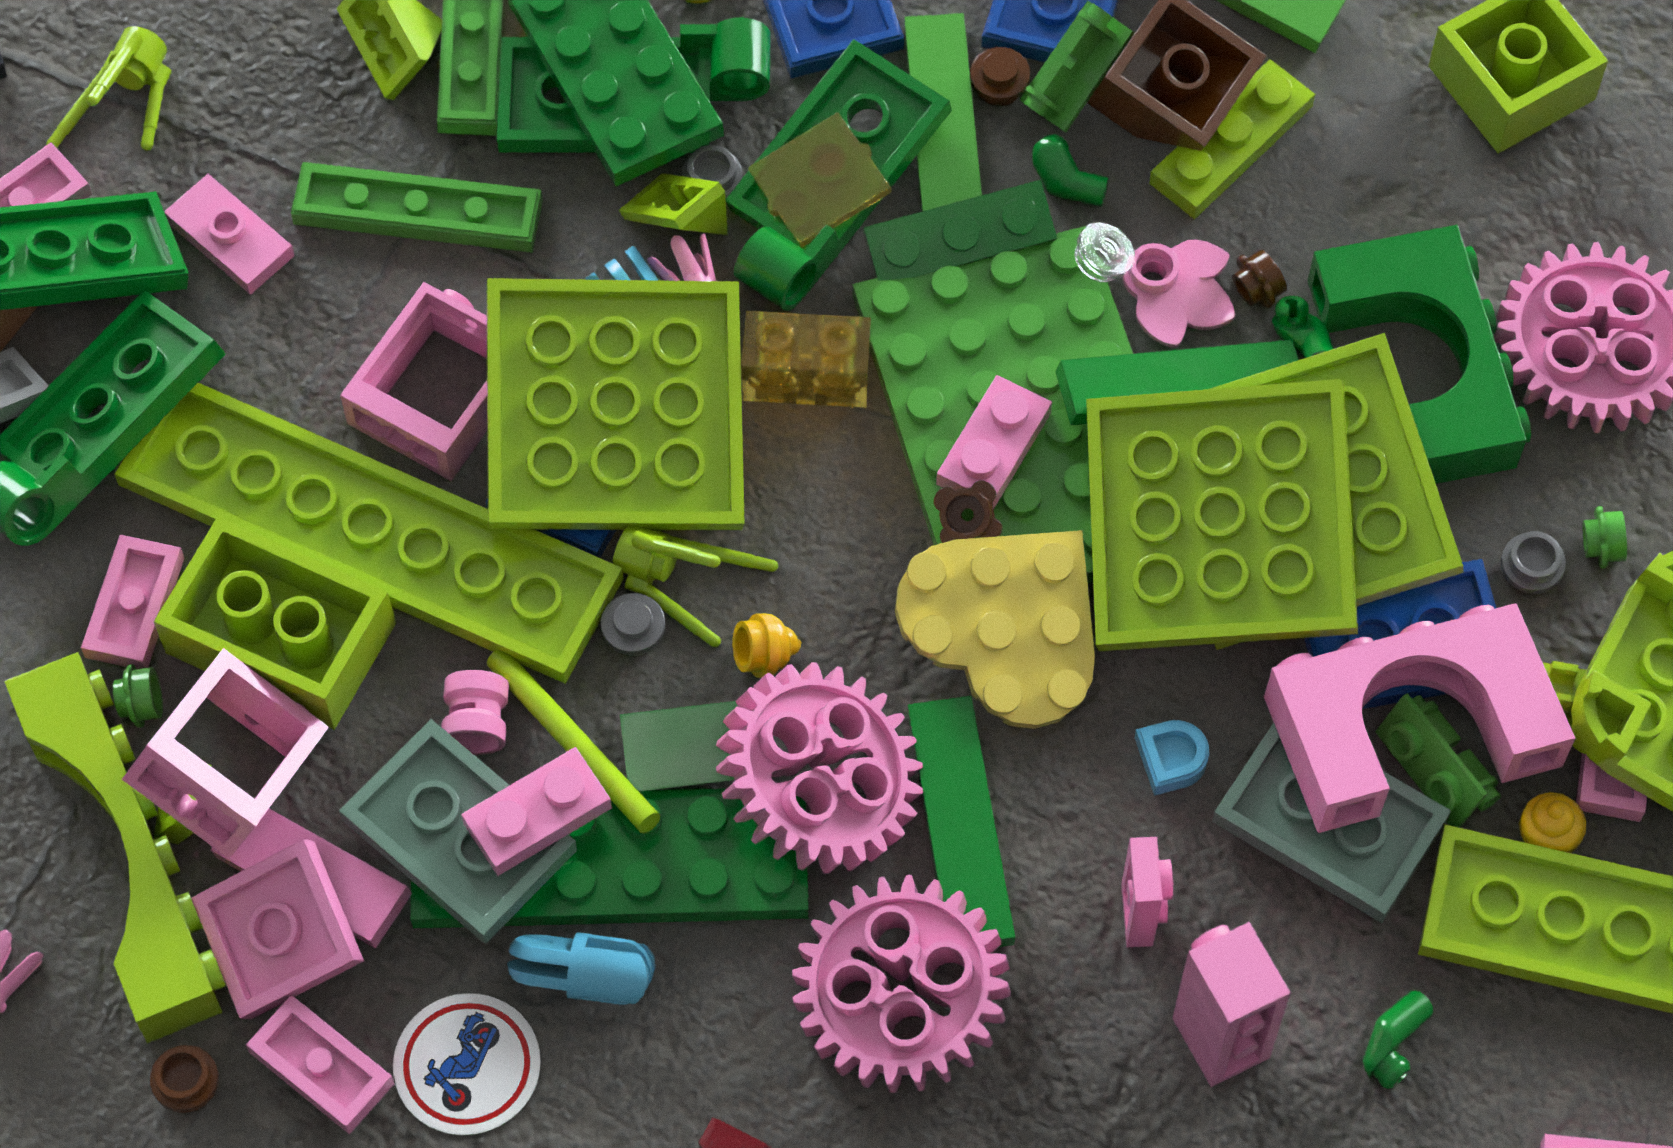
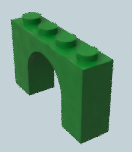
[1307,224,1531,484]

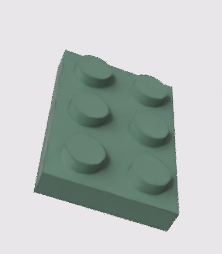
[339,719,577,944]
[1212,722,1451,923]

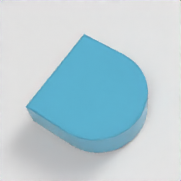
[1134,720,1209,796]

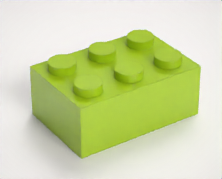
[154,516,396,730]

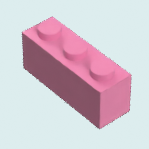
[1172,922,1290,1087]

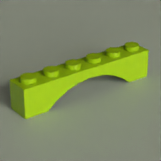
[4,652,226,1043]

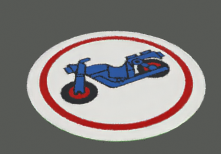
[393,993,541,1135]

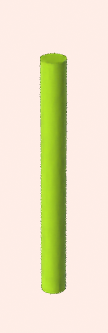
[487,649,660,833]

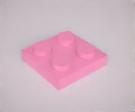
[191,839,364,1019]

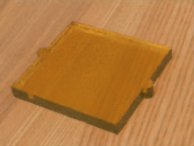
[748,112,892,248]

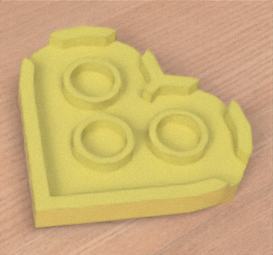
[895,530,1095,729]

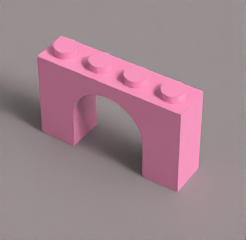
[1264,603,1575,833]

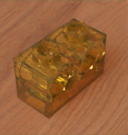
[741,311,871,408]

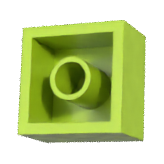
[1428,0,1608,153]

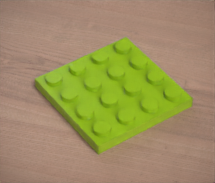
[486,278,745,530]
[1210,333,1464,650]
[1086,379,1358,651]

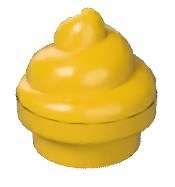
[732,613,802,678]
[1519,792,1586,853]

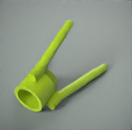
[46,26,172,151]
[613,526,778,648]

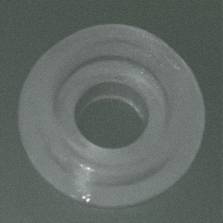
[1075,222,1135,282]

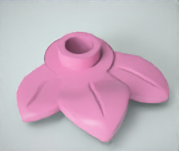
[1122,240,1235,348]

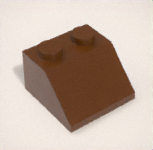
[1087,0,1267,151]

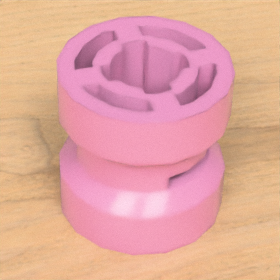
[441,670,509,755]

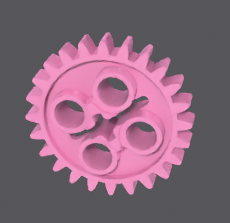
[1494,242,1673,433]
[716,662,923,874]
[792,875,1011,1093]

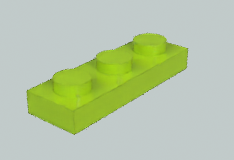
[1149,59,1315,220]

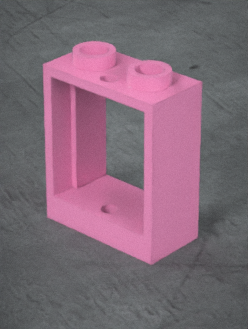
[340,282,487,481]
[122,648,329,859]

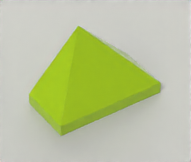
[336,0,442,100]
[619,173,728,235]

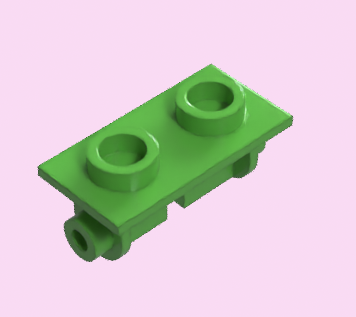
[1020,1,1135,133]
[1375,693,1501,828]

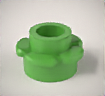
[1582,506,1627,568]
[113,664,163,728]

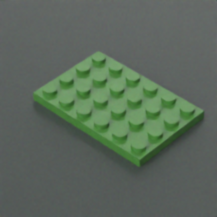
[852,226,1133,584]

